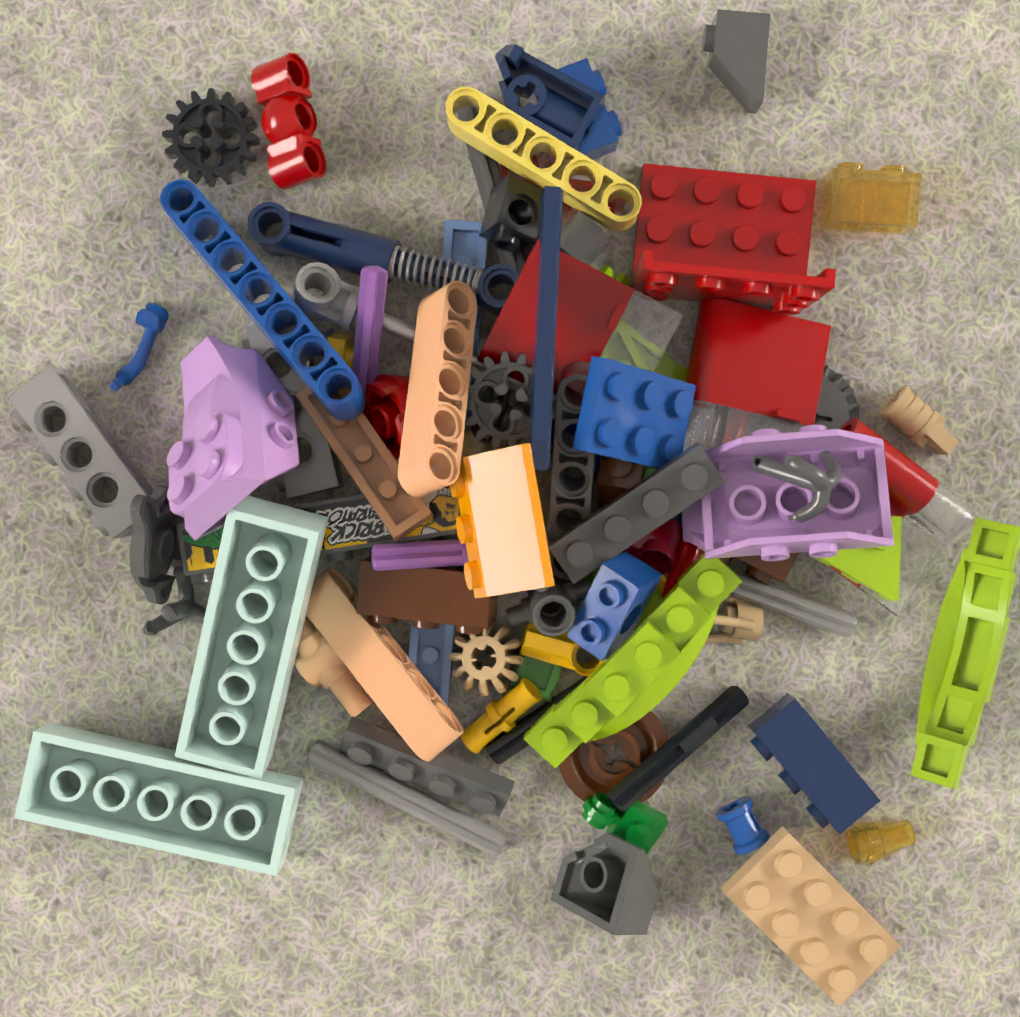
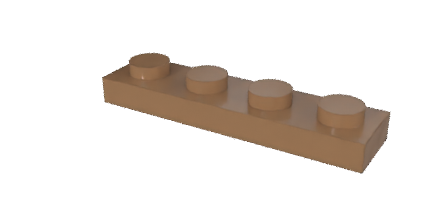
[296,387,434,542]

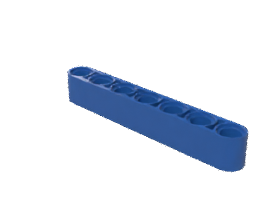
[160,179,366,421]

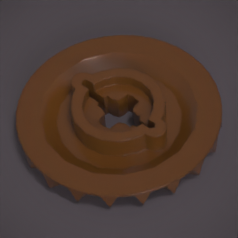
[559,711,669,803]

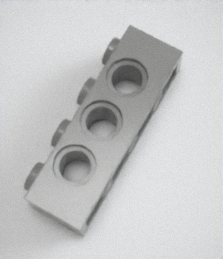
[243,324,344,499]
[8,365,153,538]

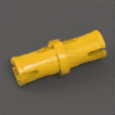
[460,678,542,754]

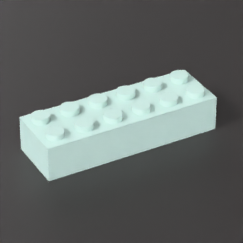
[175,496,329,780]
[14,723,303,876]

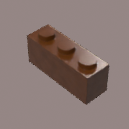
[356,556,498,634]

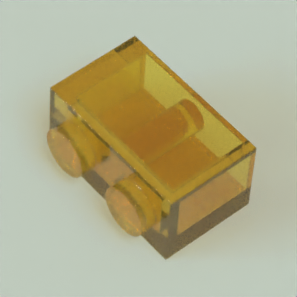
[820,162,921,234]

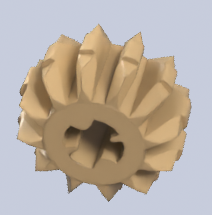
[449,624,525,697]

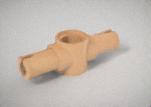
[294,616,373,717]

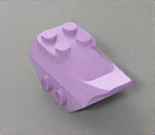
[167,336,299,541]
[681,425,894,561]

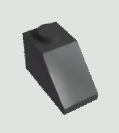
[702,9,770,113]

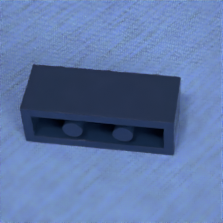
[748,693,880,835]

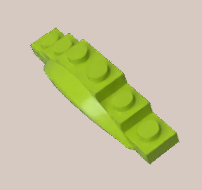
[910,517,1020,789]
[524,552,742,769]

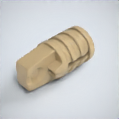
[879,385,959,455]

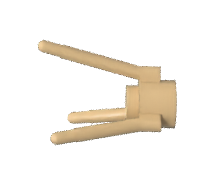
[666,573,764,645]

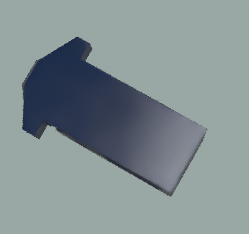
[495,44,605,152]

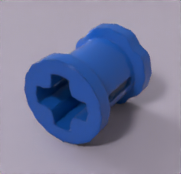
[715,797,771,855]

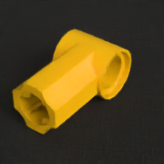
[519,621,606,676]

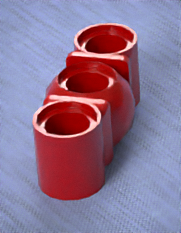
[251,53,327,190]

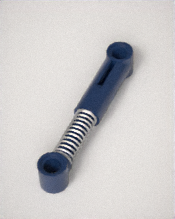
[247,202,520,317]

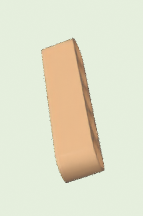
[398,280,477,497]
[306,567,463,762]

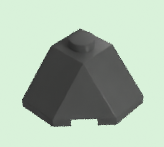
[551,833,659,935]

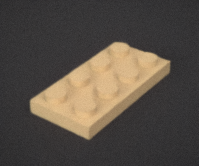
[720,826,901,1006]

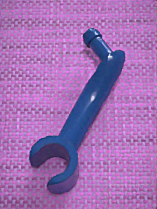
[110,302,169,391]

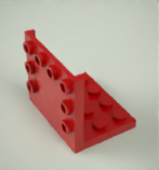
[630,163,836,315]

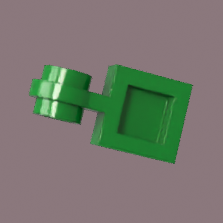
[582,792,668,855]

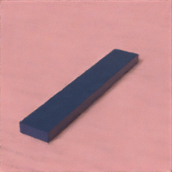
[529,186,563,472]

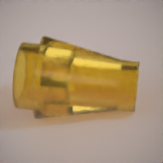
[845,819,916,866]

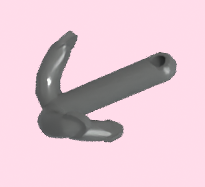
[751,451,842,522]
[143,566,206,636]

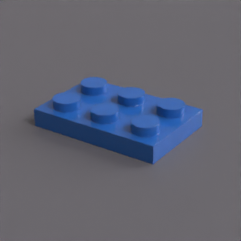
[572,356,696,469]

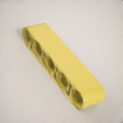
[446,87,642,232]

